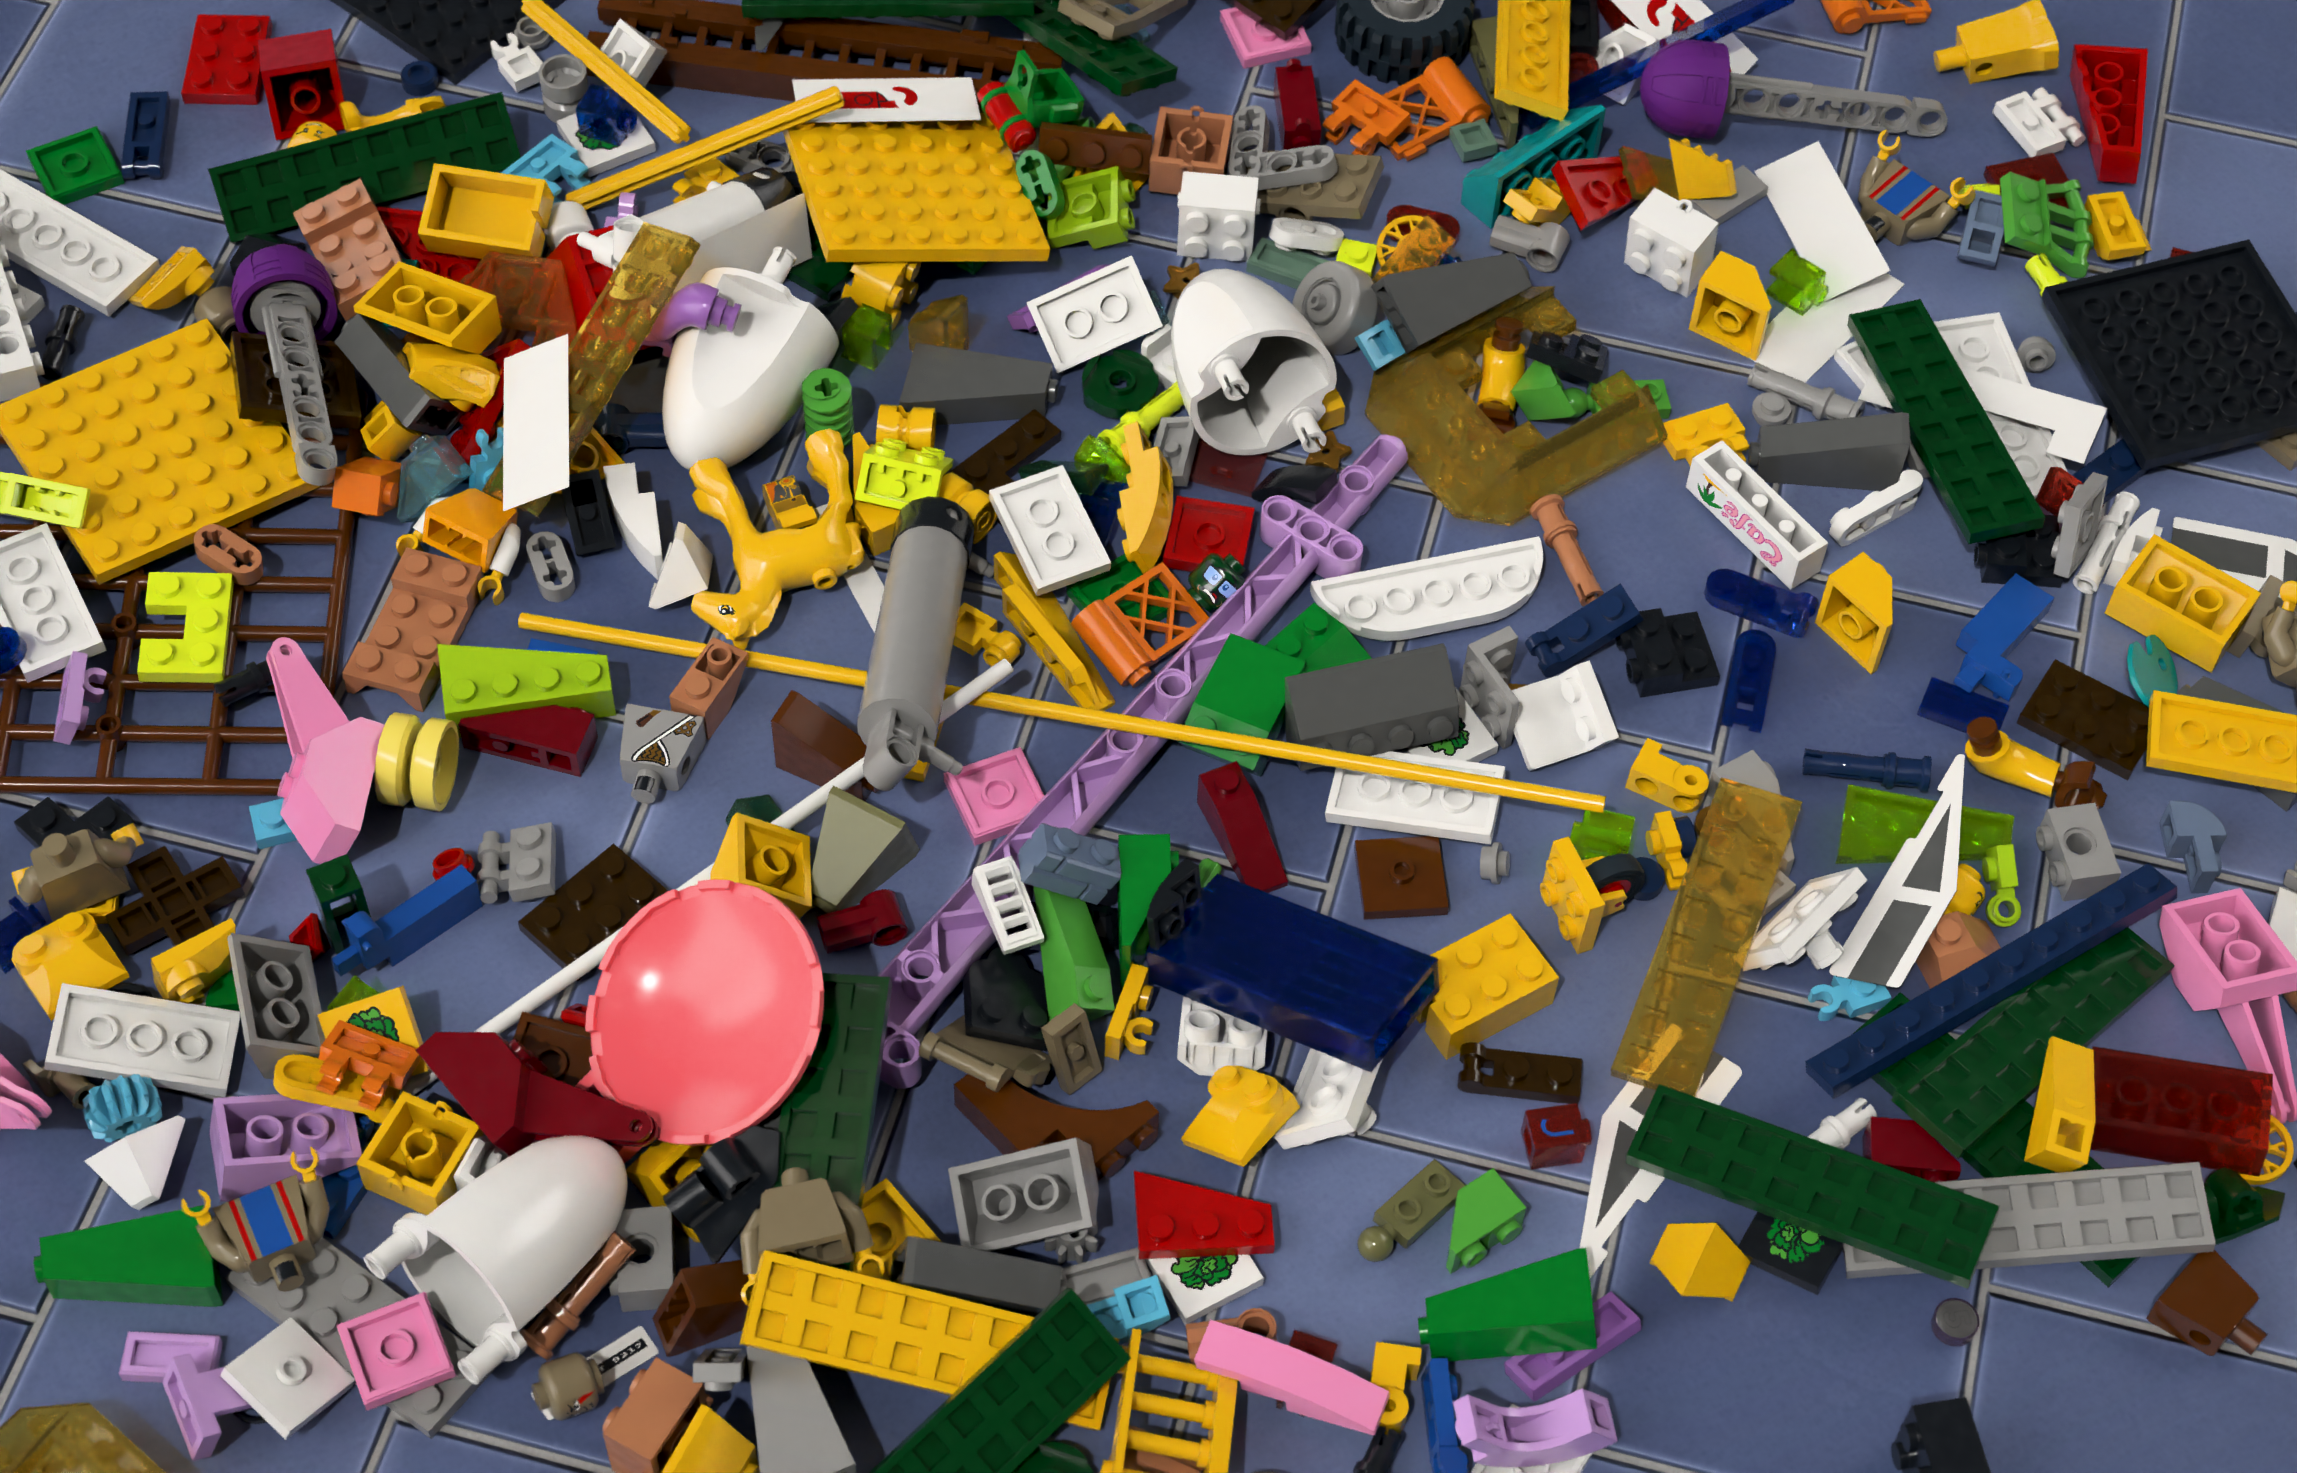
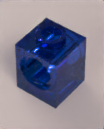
[576,84,637,146]

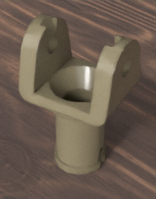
[23,1059,96,1109]

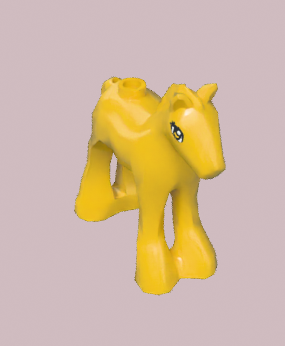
[689,429,865,650]

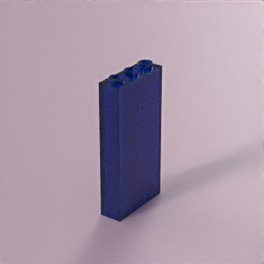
[1146,873,1439,1072]

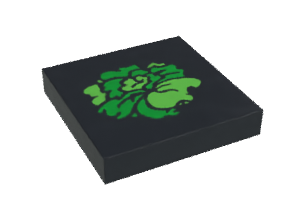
[1738,1212,1844,1295]

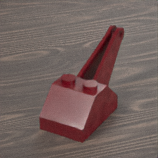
[416,1032,658,1156]

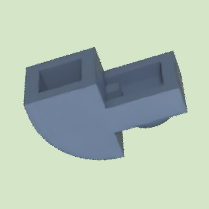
[1957,189,2004,267]
[2159,801,2227,893]

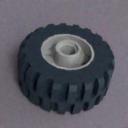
[1335,0,1474,85]

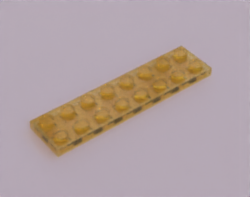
[482,222,701,517]
[1611,777,1802,1097]

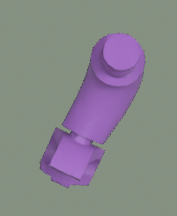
[628,282,742,358]

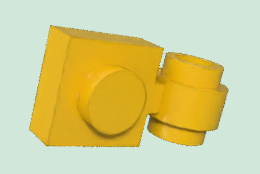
[953,602,1021,667]

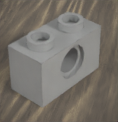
[2036,803,2121,901]
[609,1206,676,1312]

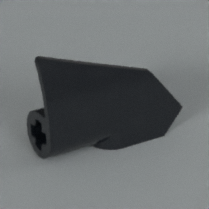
[663,1126,781,1263]

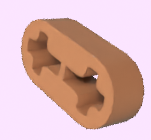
[193,524,264,585]

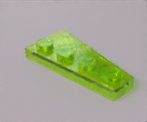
[1835,784,2014,864]

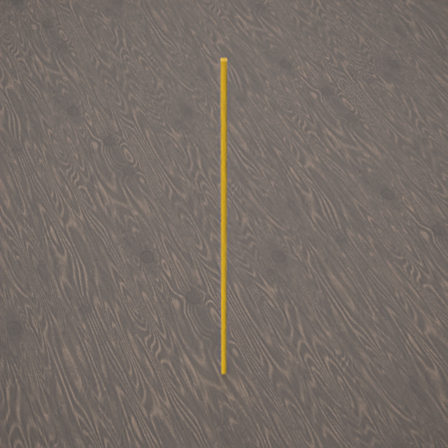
[518,612,1606,813]

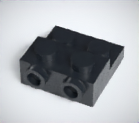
[1974,515,2064,588]
[1615,608,1720,698]

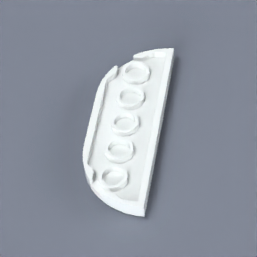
[1310,536,1543,641]

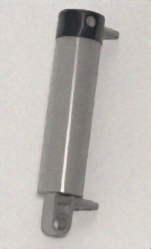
[857,496,994,791]

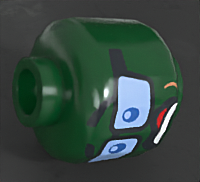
[1188,553,1246,613]

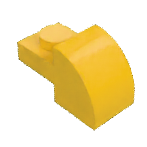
[1503,177,1571,227]
[360,400,422,462]

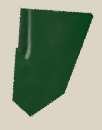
[2204,1168,2285,1245]

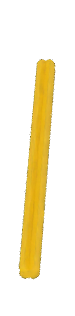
[521,0,691,144]
[565,86,844,210]

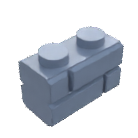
[1018,823,1121,905]

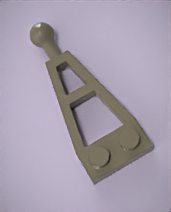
[1058,0,1188,41]

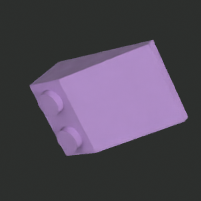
[209,1094,362,1202]

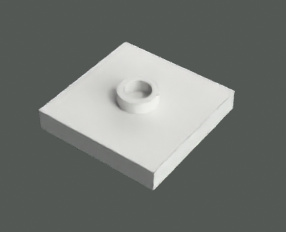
[220,1317,355,1440]

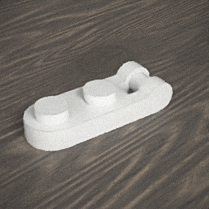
[1829,469,1923,546]

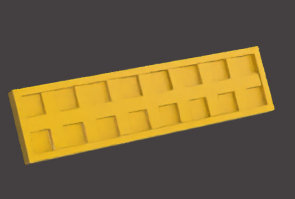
[740,1250,1119,1431]

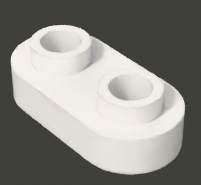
[1269,218,1344,255]

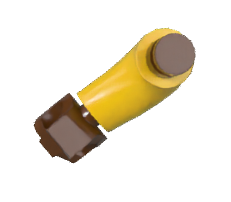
[1467,317,1526,450]
[1965,716,2107,809]

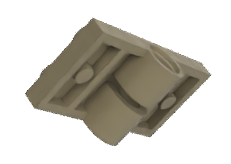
[1243,149,1384,221]

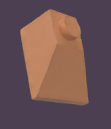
[1915,911,2001,1002]

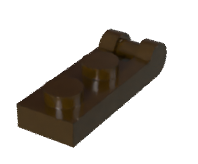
[1457,1042,1582,1105]

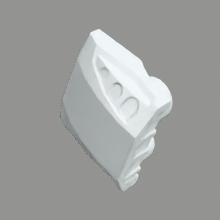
[1177,980,1271,1076]

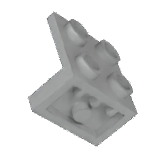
[1459,625,1519,749]

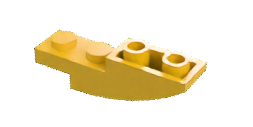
[1117,421,1173,574]

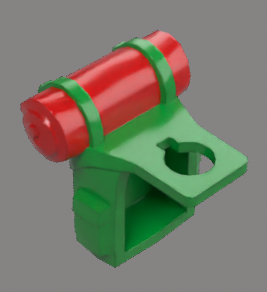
[977,50,1084,153]

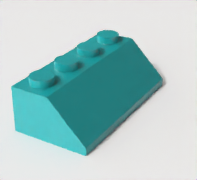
[1461,104,1606,229]

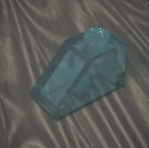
[397,434,473,523]

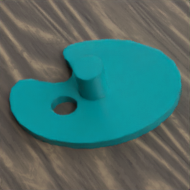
[2127,635,2178,707]

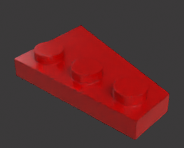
[1551,155,1656,231]
[1134,1171,1275,1259]

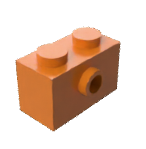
[332,456,413,516]

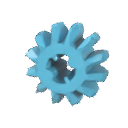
[82,1074,163,1142]

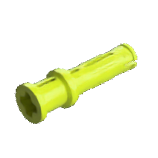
[1097,381,1184,462]

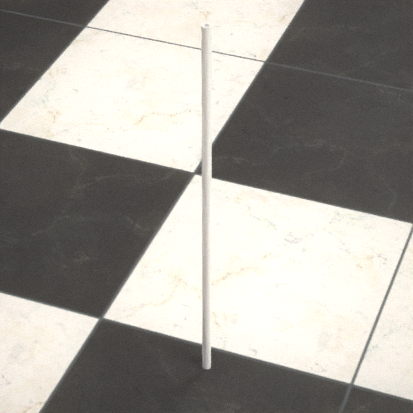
[393,658,1013,1103]

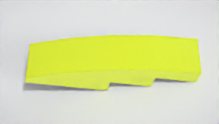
[0,472,91,529]

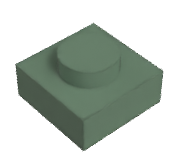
[1449,118,1498,162]

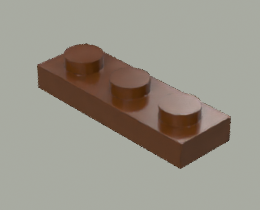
[1039,122,1153,175]

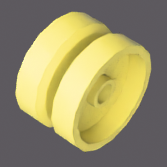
[374,712,459,812]

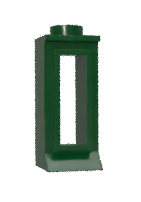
[306,854,371,955]

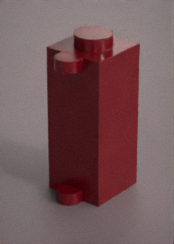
[1274,58,1321,150]

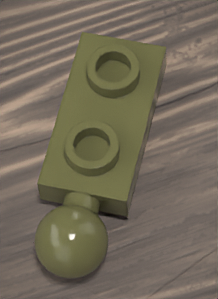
[1357,1159,1466,1262]

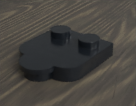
[963,946,1049,1052]

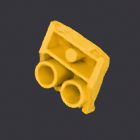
[402,342,500,412]

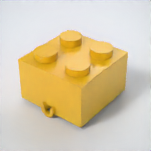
[356,1091,484,1216]

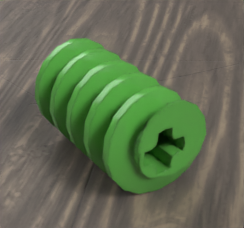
[802,368,854,448]

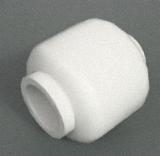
[542,201,594,251]

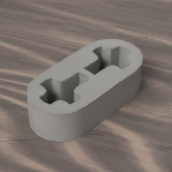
[526,531,576,602]

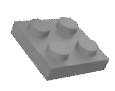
[2051,472,2108,578]

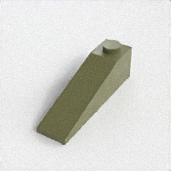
[1468,16,1519,149]

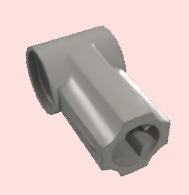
[1489,215,1570,272]

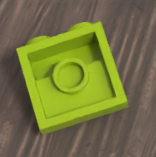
[1047,166,1135,249]

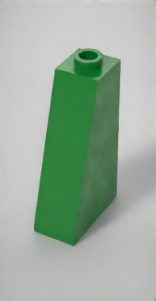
[34,1205,223,1307]
[1418,1248,1597,1362]

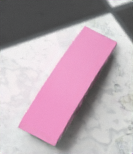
[1194,1320,1390,1436]

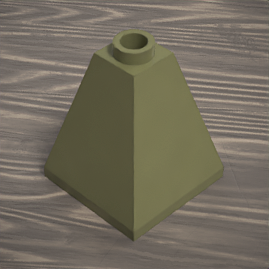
[811,785,920,915]

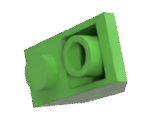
[1446,1168,1526,1274]

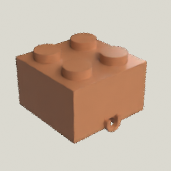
[1149,106,1233,195]
[602,1357,714,1473]

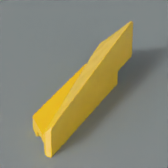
[994,551,1115,711]

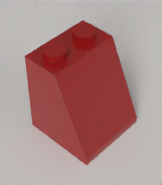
[258,29,345,140]

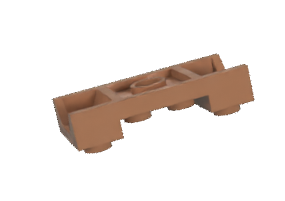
[293,179,404,321]
[342,547,484,712]

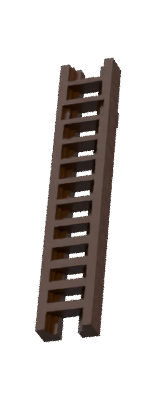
[586,0,1066,113]

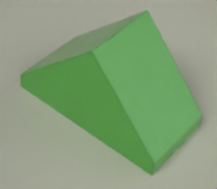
[1510,360,1576,421]

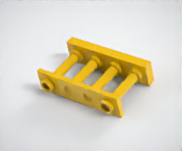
[1100,1328,1238,1473]

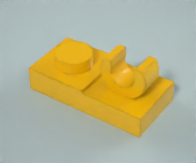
[1105,963,1154,1060]

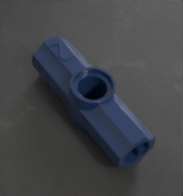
[569,403,668,455]

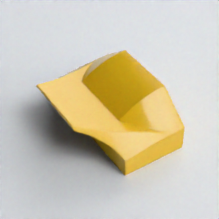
[2084,191,2151,260]

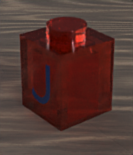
[1521,1103,1592,1170]

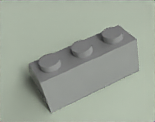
[227,933,325,1079]
[948,1138,1099,1252]

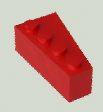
[2070,44,2148,184]

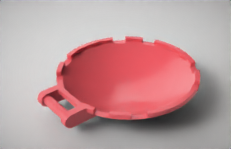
[575,879,824,1163]

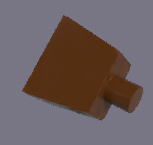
[2146,1250,2268,1356]

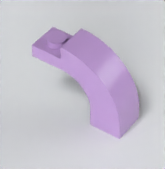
[1453,1388,1618,1467]

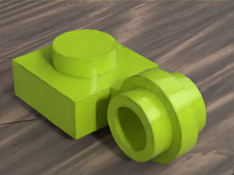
[1982,844,2021,927]

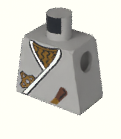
[620,703,707,804]

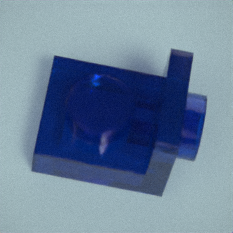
[0,896,46,974]

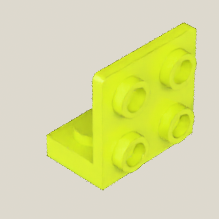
[855,438,954,510]

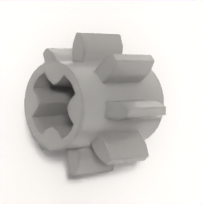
[1044,1221,1098,1264]

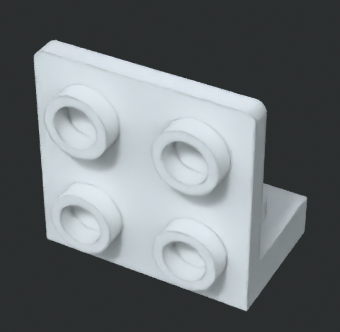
[1512,660,1619,771]

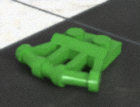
[2000,172,2094,278]

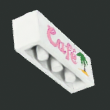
[1686,440,1828,590]

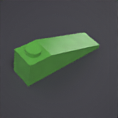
[1033,886,1115,1022]

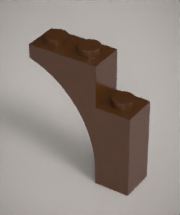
[954,1074,1159,1181]

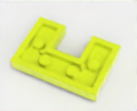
[137,572,234,683]

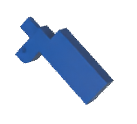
[1953,573,2054,702]
[331,864,483,977]

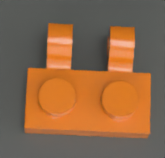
[1322,79,1411,155]
[316,1020,420,1111]

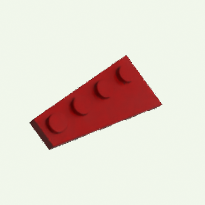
[437,338,531,484]

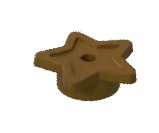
[1163,262,1200,299]
[1305,430,1352,473]

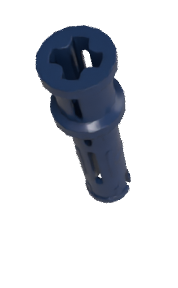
[1802,748,1932,793]

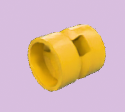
[876,404,936,451]
[939,472,998,544]

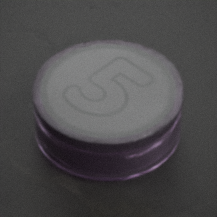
[1931,1298,1980,1347]

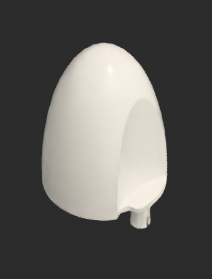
[662,247,839,470]
[1171,269,1337,455]
[364,1135,627,1385]

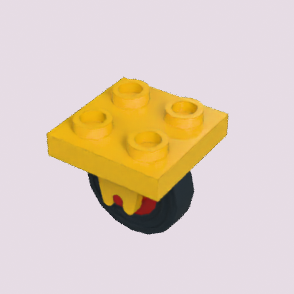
[1540,836,1645,954]

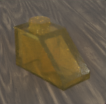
[1372,215,1455,283]
[908,294,969,351]

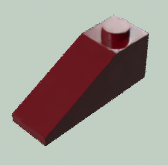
[458,705,598,777]
[1197,761,1288,900]

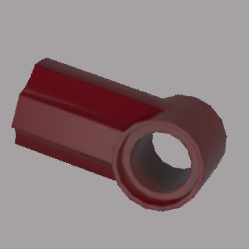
[817,889,908,954]

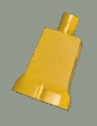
[1933,0,2059,84]

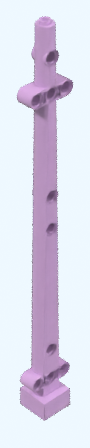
[878,434,1408,1089]

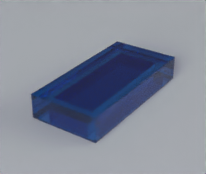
[1917,677,2010,733]

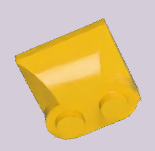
[128,246,214,310]
[11,912,130,1021]
[151,918,236,1005]
[1181,1065,1300,1167]

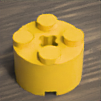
[841,262,921,331]

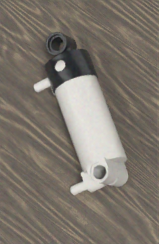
[577,167,809,304]

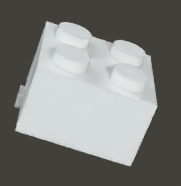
[1177,171,1261,262]
[1624,188,1719,298]

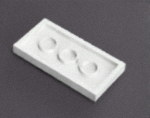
[0,523,107,683]
[1325,751,1505,844]
[44,983,240,1097]

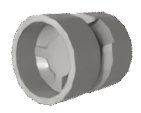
[539,54,591,124]

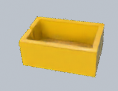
[418,163,554,268]
[1399,913,1559,1060]

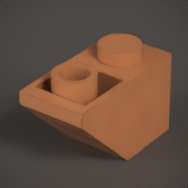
[669,637,749,740]

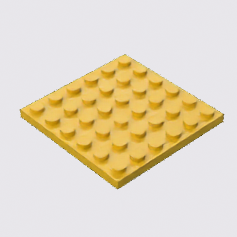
[782,113,1050,262]
[0,318,320,585]

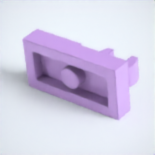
[53,651,107,745]

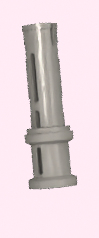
[1747,362,1865,421]

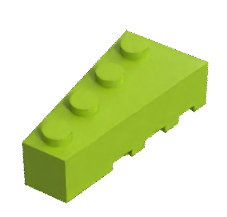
[437,644,616,738]

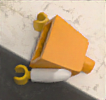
[396,488,521,606]

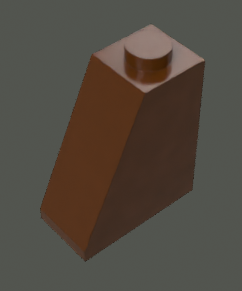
[771,690,879,802]
[652,1259,752,1357]

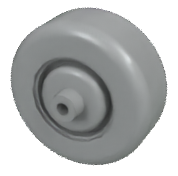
[1292,261,1378,355]

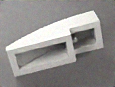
[603,462,663,580]

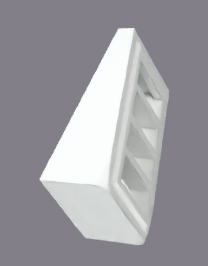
[971,856,1044,955]

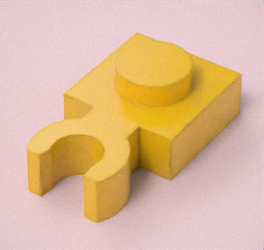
[1645,810,1690,891]

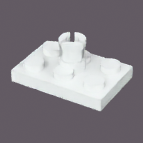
[1026,255,1163,373]
[989,465,1111,596]
[1732,867,1867,972]
[1274,1025,1391,1150]

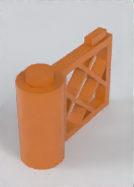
[1820,0,1932,34]
[1382,57,1491,161]
[1071,562,1209,688]

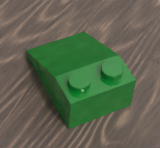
[1265,603,1372,673]
[1178,633,1307,777]
[1117,834,1179,990]

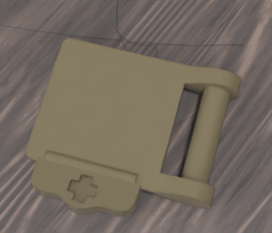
[919,1014,1053,1093]

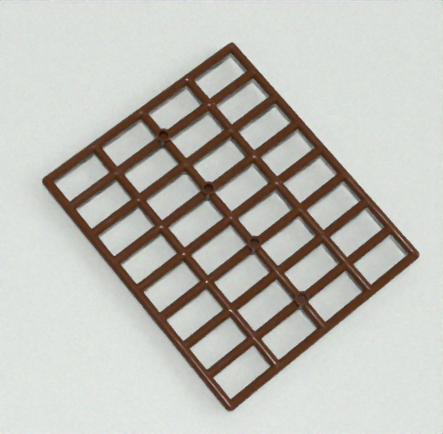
[0,383,369,796]

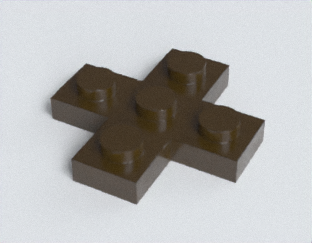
[105,846,245,956]

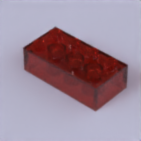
[2090,1046,2273,1177]

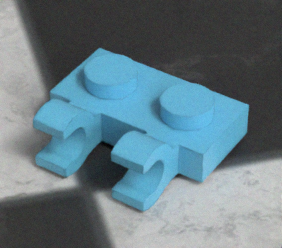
[501,134,591,204]

